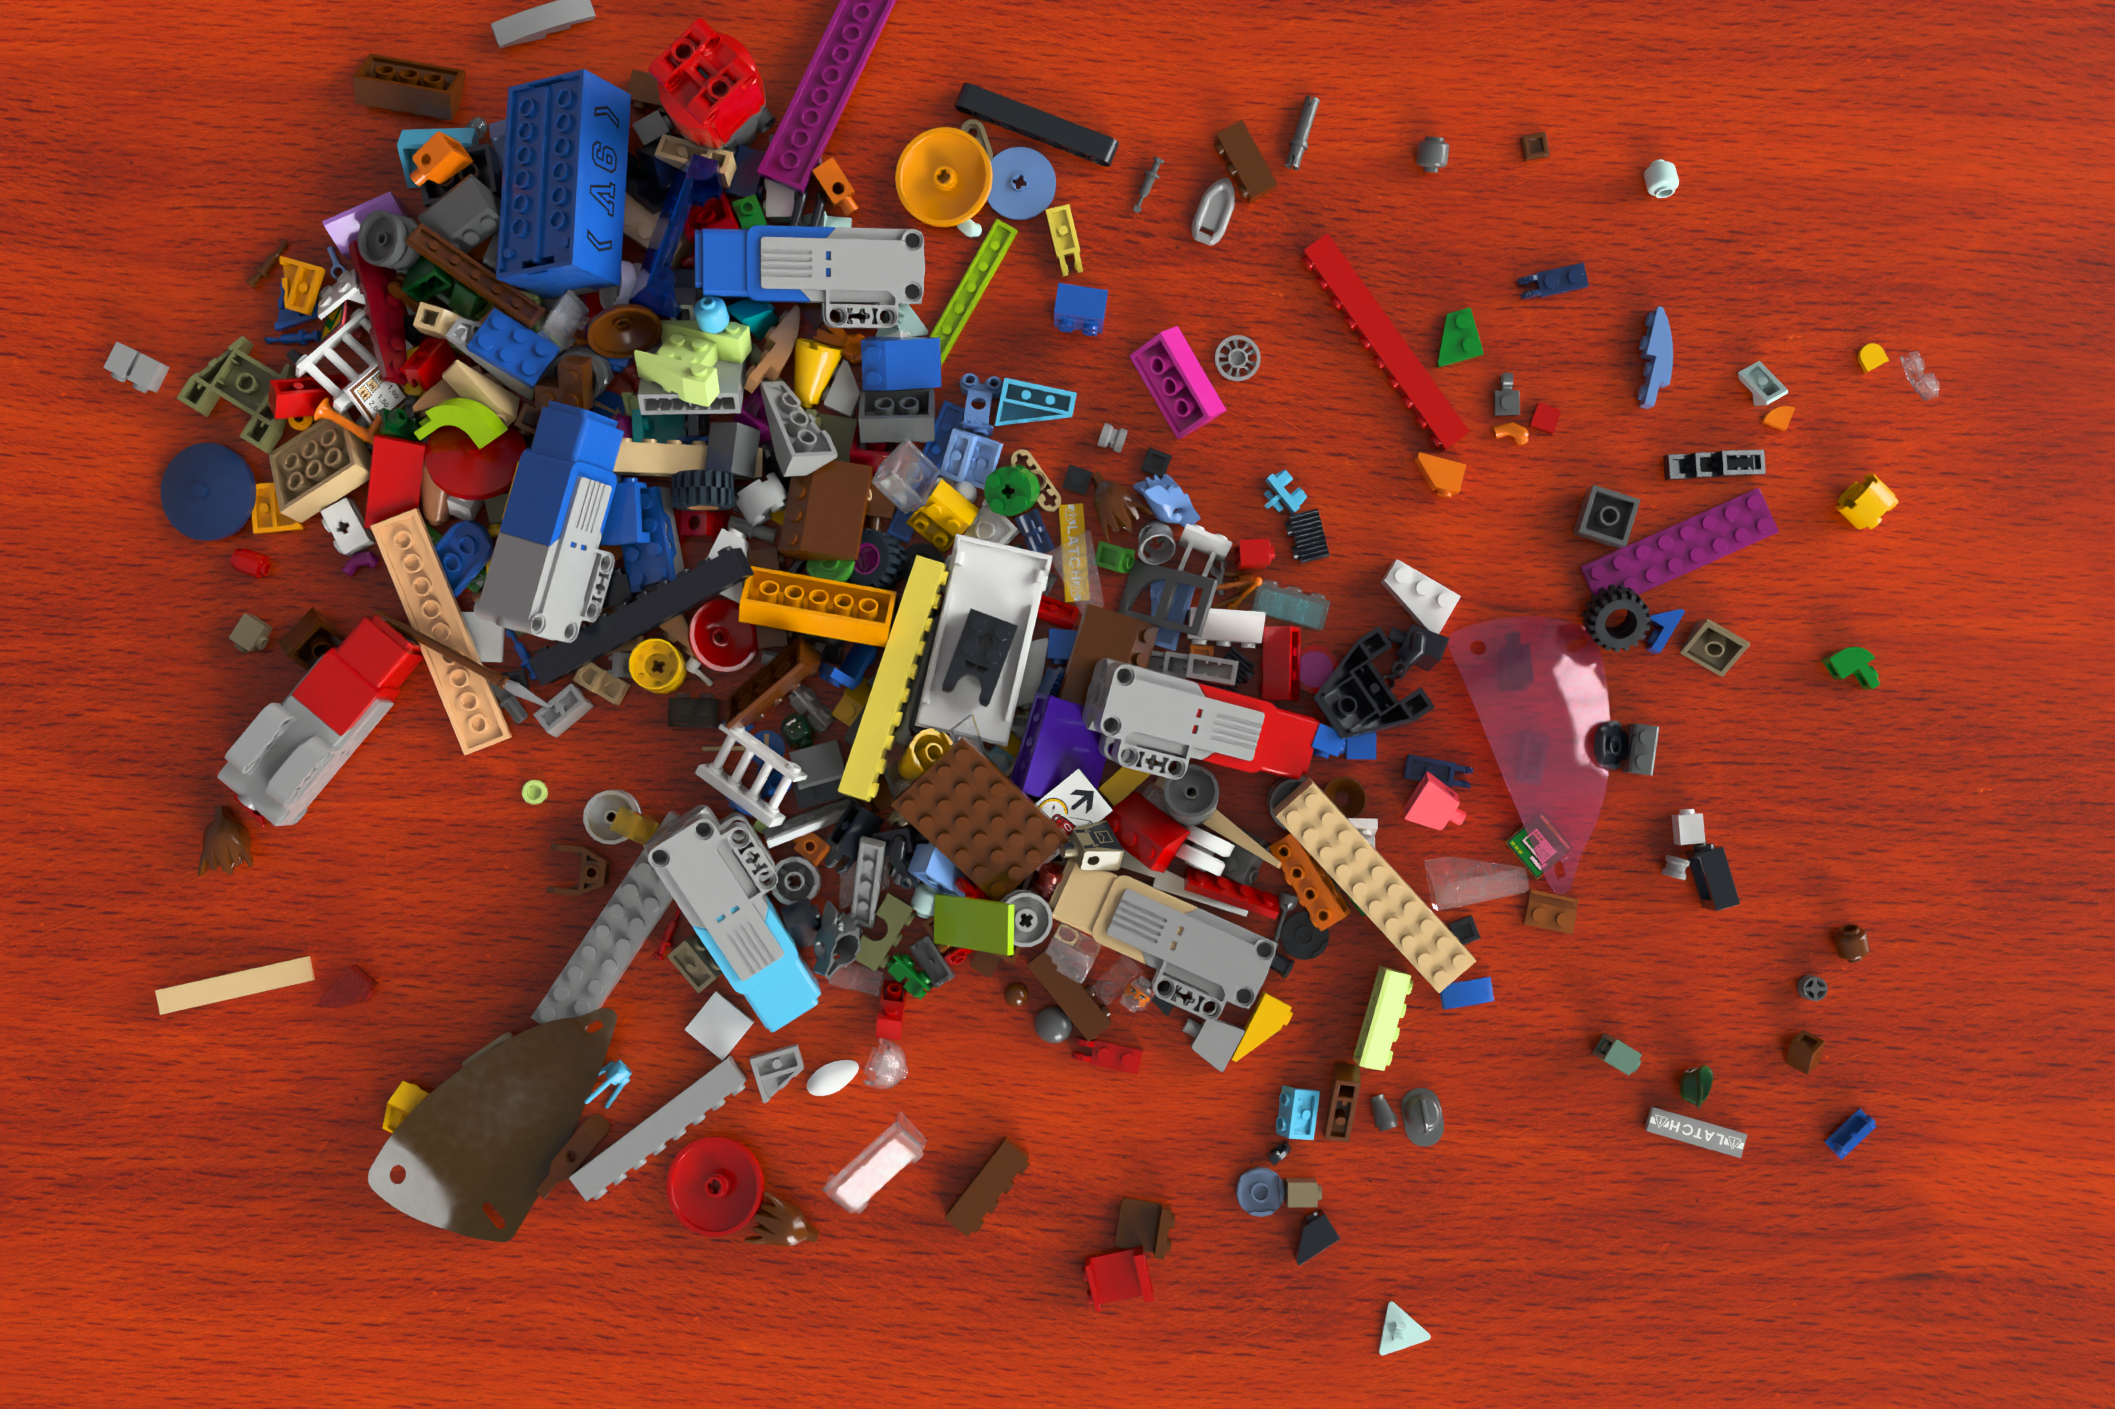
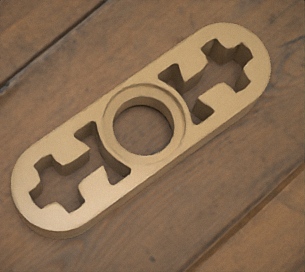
[1011,449,1061,512]

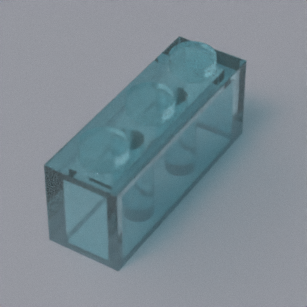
[1250,579,1331,631]

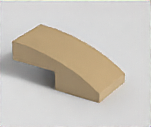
[573,663,631,706]

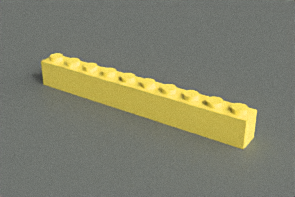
[838,555,949,802]

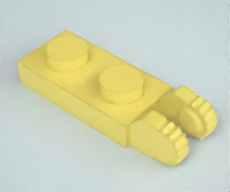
[1045,204,1083,276]

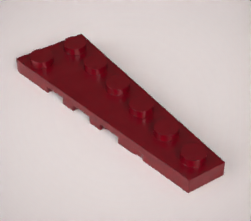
[348,240,408,385]

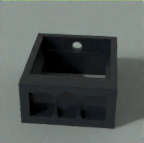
[1686,842,1740,911]

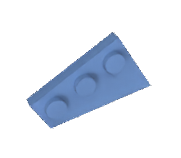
[1150,581,1195,652]

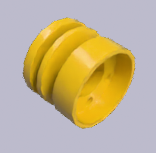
[629,639,687,694]

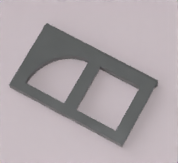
[1117,560,1218,637]

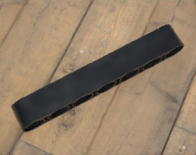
[954,83,1119,167]

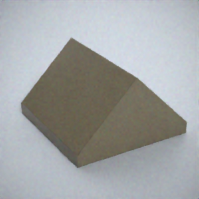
[1680,618,1750,677]

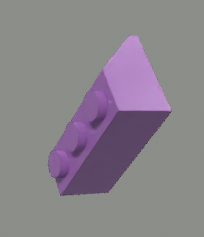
[322,192,411,259]

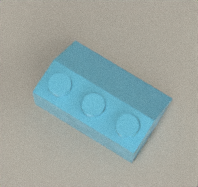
[397,128,479,188]

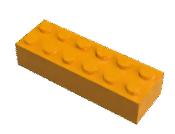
[739,566,897,647]

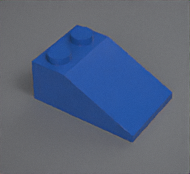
[861,337,942,391]

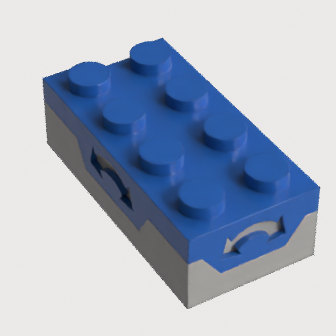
[621,486,685,593]

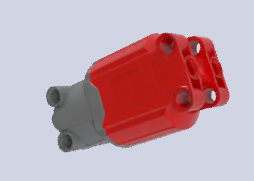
[648,18,776,159]

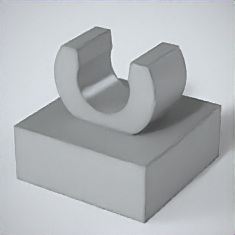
[608,652,632,678]

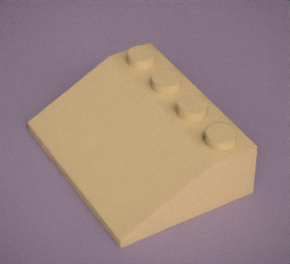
[268,411,372,523]

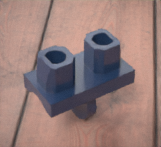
[1015,509,1055,554]

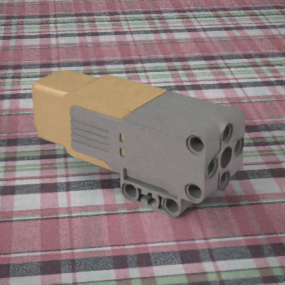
[1049,857,1277,1020]

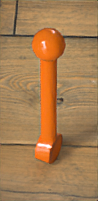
[1227,577,1262,610]

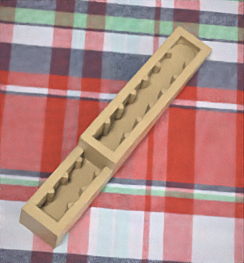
[1155,770,1282,869]
[155,956,315,1015]

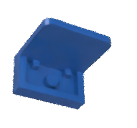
[818,642,878,690]

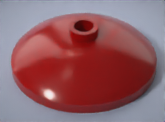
[688,599,758,673]

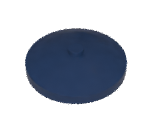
[161,443,256,541]

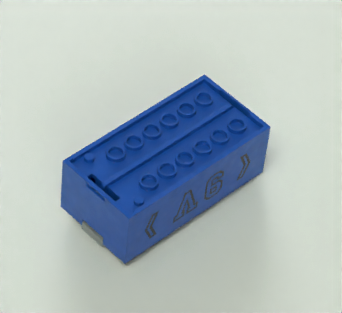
[496,69,631,299]

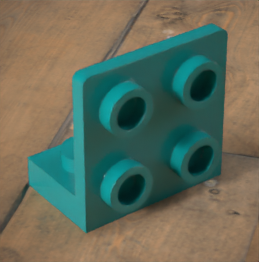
[632,409,687,444]

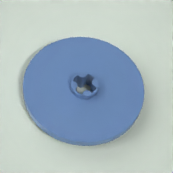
[987,147,1056,220]

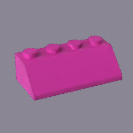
[1130,326,1226,440]

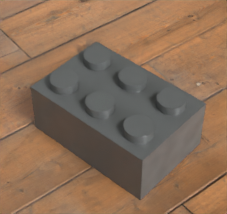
[858,388,936,443]

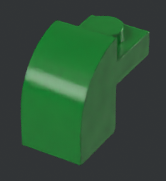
[1821,647,1880,690]

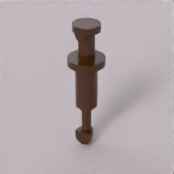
[245,240,289,289]

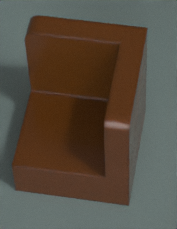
[1786,1030,1825,1075]

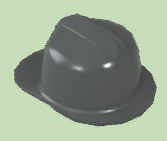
[1402,1088,1444,1147]

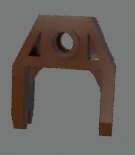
[546,843,612,896]

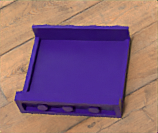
[1011,692,1110,798]

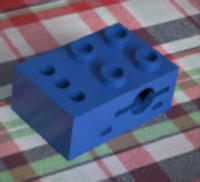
[1054,283,1108,336]

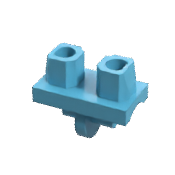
[1264,469,1307,515]

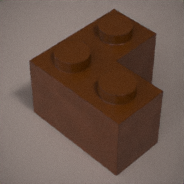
[534,355,594,410]

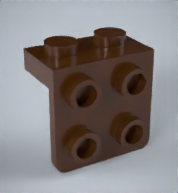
[1115,1198,1175,1260]

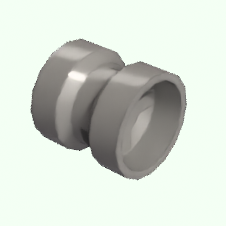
[1097,423,1128,453]

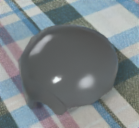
[1034,1006,1073,1044]

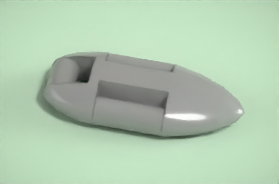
[1191,177,1235,246]

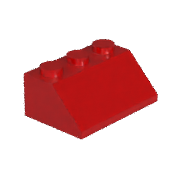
[1103,791,1190,873]

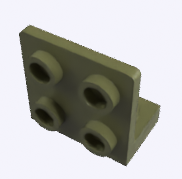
[806,409,857,462]

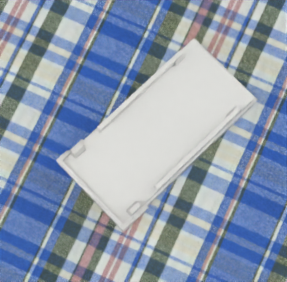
[915,534,1053,746]

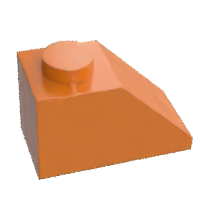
[1414,452,1466,498]

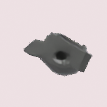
[813,901,863,979]

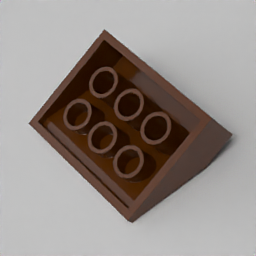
[778,460,873,561]
[1058,603,1159,706]
[726,635,821,729]

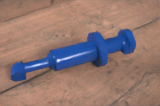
[264,329,321,346]
[506,629,538,681]

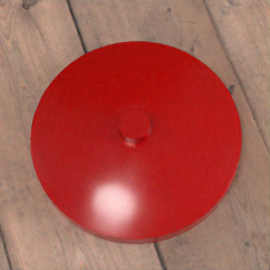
[425,423,526,501]
[666,1136,764,1237]

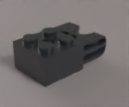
[942,609,1018,707]

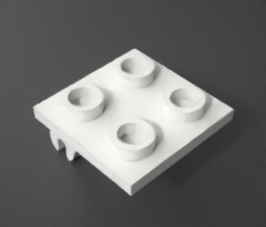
[318,269,366,320]
[1178,524,1233,577]

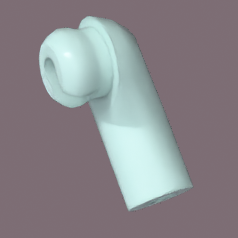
[957,219,982,237]

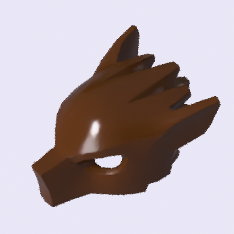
[1092,472,1153,542]
[198,806,253,877]
[744,1191,819,1247]

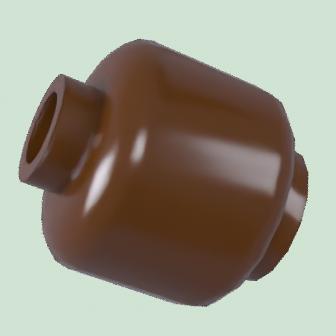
[1834,924,1870,963]

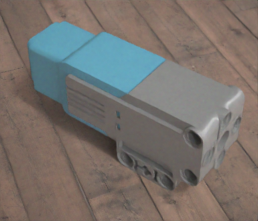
[643,805,821,1033]

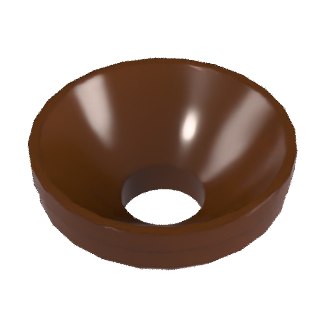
[1323,777,1367,818]

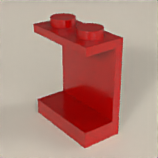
[1082,1245,1154,1313]

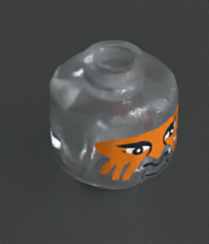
[1118,975,1155,1013]

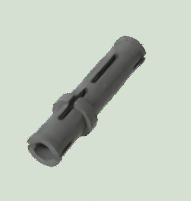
[1284,96,1320,171]

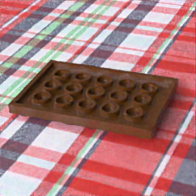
[891,735,1069,902]

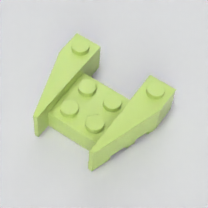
[634,320,752,407]

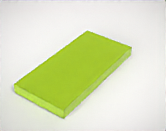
[934,893,1014,956]

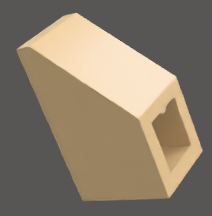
[413,302,466,341]

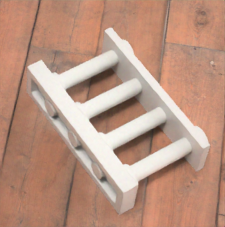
[295,308,413,415]
[695,723,808,828]

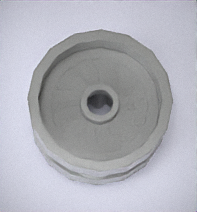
[583,789,642,844]
[999,889,1052,947]

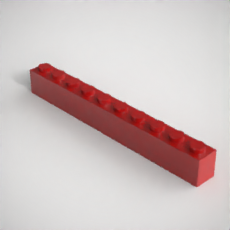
[1301,233,1470,452]

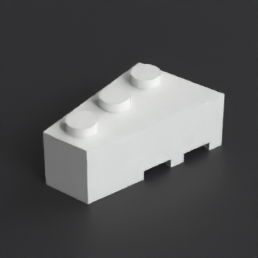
[1380,559,1461,634]

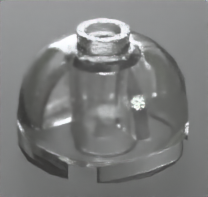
[863,1038,908,1090]

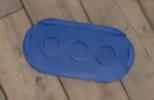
[434,520,493,598]

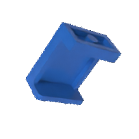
[599,478,650,546]

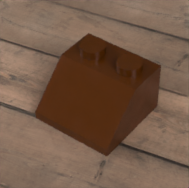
[279,607,347,671]

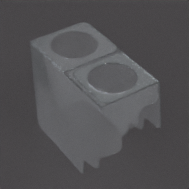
[1045,922,1102,984]

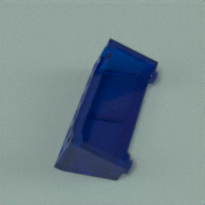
[628,154,724,319]

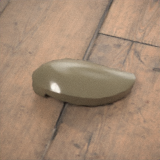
[887,810,910,828]

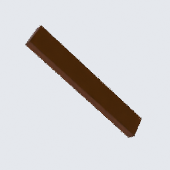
[405,223,545,330]

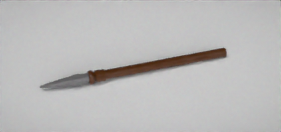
[374,609,551,708]

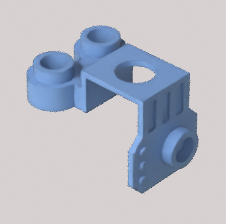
[959,373,1003,438]

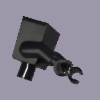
[1382,624,1450,689]
[872,826,930,889]

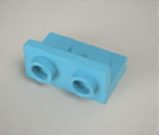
[1276,1085,1320,1140]

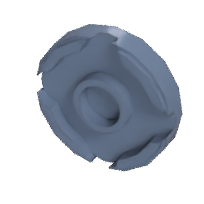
[1235,1166,1285,1217]

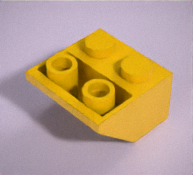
[906,479,980,553]

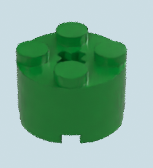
[984,465,1040,516]

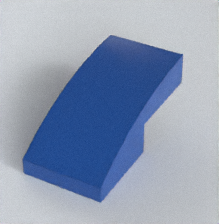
[1440,976,1494,1009]

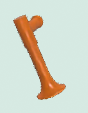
[314,398,381,445]

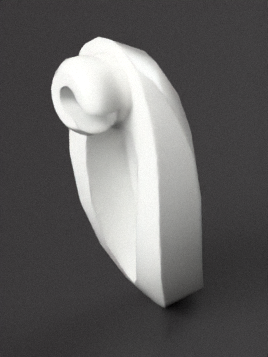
[807,1060,859,1096]

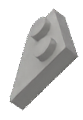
[750,1043,805,1103]

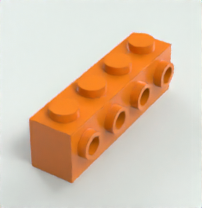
[1269,833,1352,931]

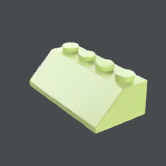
[1353,965,1413,1071]

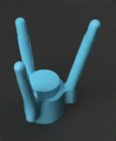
[584,1060,632,1109]

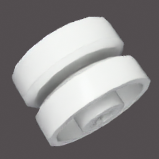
[1175,825,1235,876]

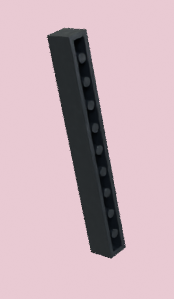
[528,546,755,686]

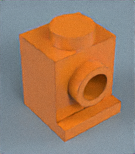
[793,831,832,867]

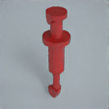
[652,905,682,961]

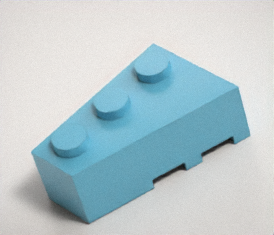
[995,378,1077,426]

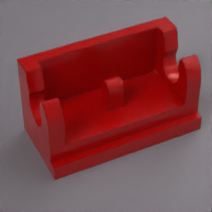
[399,337,457,392]

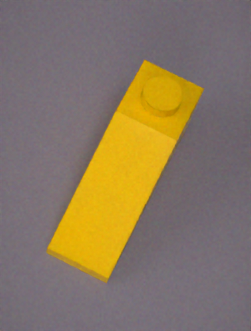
[1231,991,1293,1062]

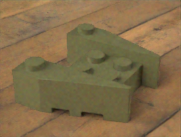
[177,336,297,455]

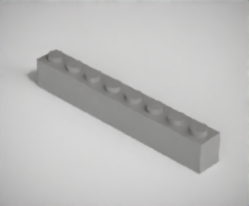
[569,1055,748,1202]

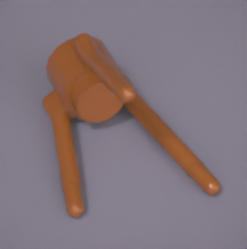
[1208,570,1256,609]

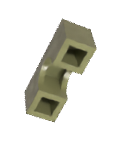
[856,892,916,972]

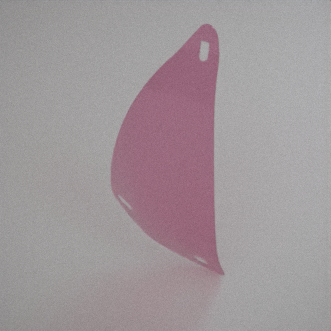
[1447,616,1610,895]

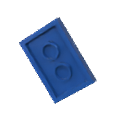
[467,308,560,390]

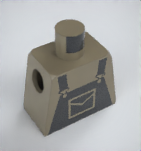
[1059,820,1124,870]

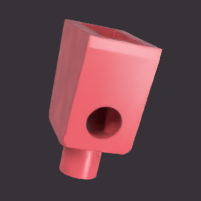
[1403,771,1466,830]

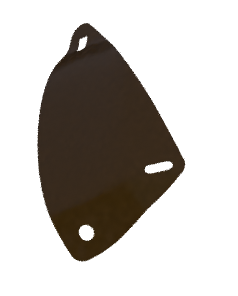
[368,1008,617,1242]

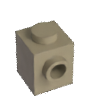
[229,613,273,653]

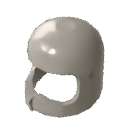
[1137,520,1176,565]

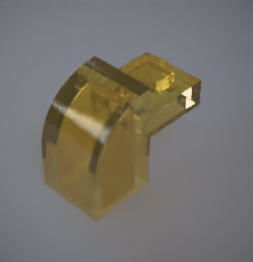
[610,806,660,845]

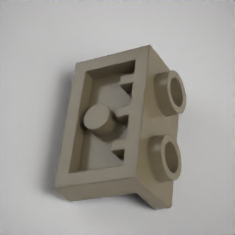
[667,932,723,994]

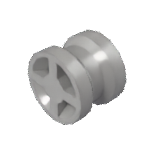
[1661,855,1691,880]

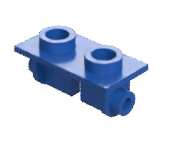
[1824,1108,1877,1160]

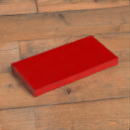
[364,434,427,529]

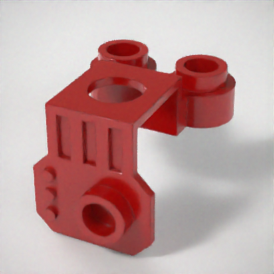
[673,507,729,546]

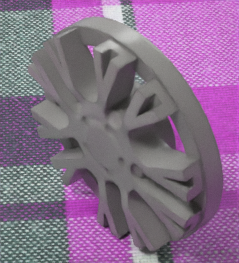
[1215,335,1261,382]

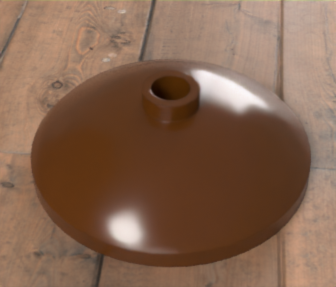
[587,303,662,359]

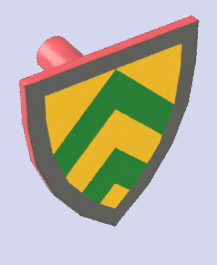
[319,300,362,346]

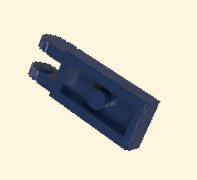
[1517,262,1589,300]
[1402,754,1474,789]

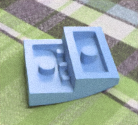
[939,428,1003,490]

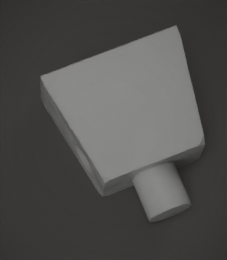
[1182,1018,1245,1073]

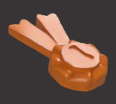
[813,318,866,364]

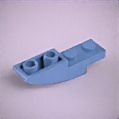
[1637,306,1673,409]

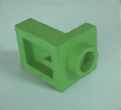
[1093,541,1135,574]

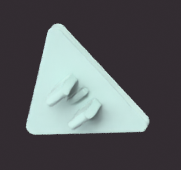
[875,304,928,337]
[1379,1301,1431,1355]

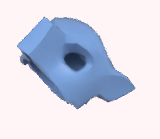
[1132,474,1201,528]

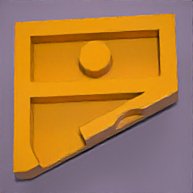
[279,256,326,316]
[252,482,303,534]

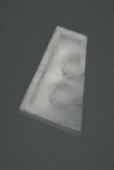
[1047,529,1105,616]

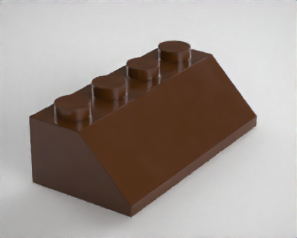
[353,54,465,120]

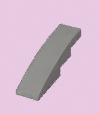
[490,0,596,48]
[1147,651,1239,686]

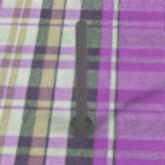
[893,630,936,746]

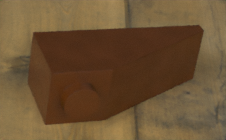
[1324,1062,1361,1142]

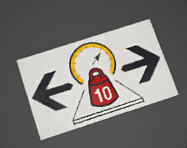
[1035,768,1113,871]

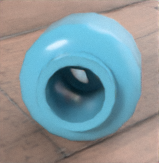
[694,296,729,334]

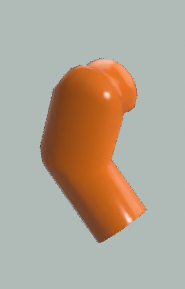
[1492,422,1529,445]

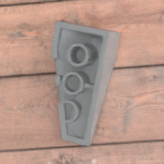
[445,317,560,401]
[760,381,838,477]

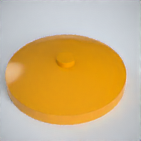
[895,127,993,227]

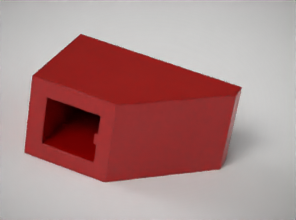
[876,980,907,1040]

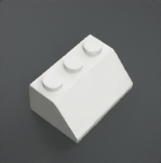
[1186,607,1266,648]

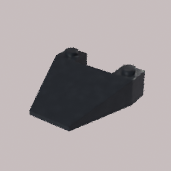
[1313,626,1435,740]

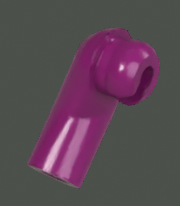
[342,551,379,577]

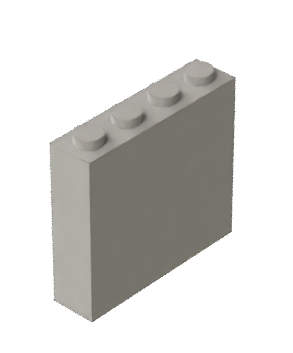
[637,341,748,415]

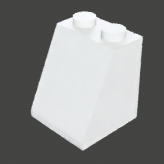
[707,527,751,603]

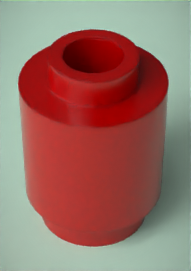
[230,548,271,579]

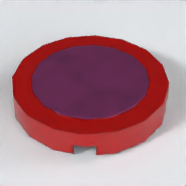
[1300,645,1339,694]

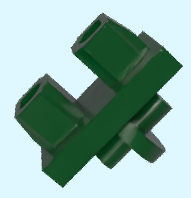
[378,408,423,442]

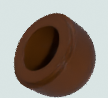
[1004,982,1028,1007]

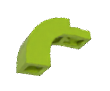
[414,398,508,449]

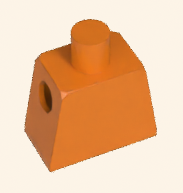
[409,131,473,187]
[812,157,858,216]

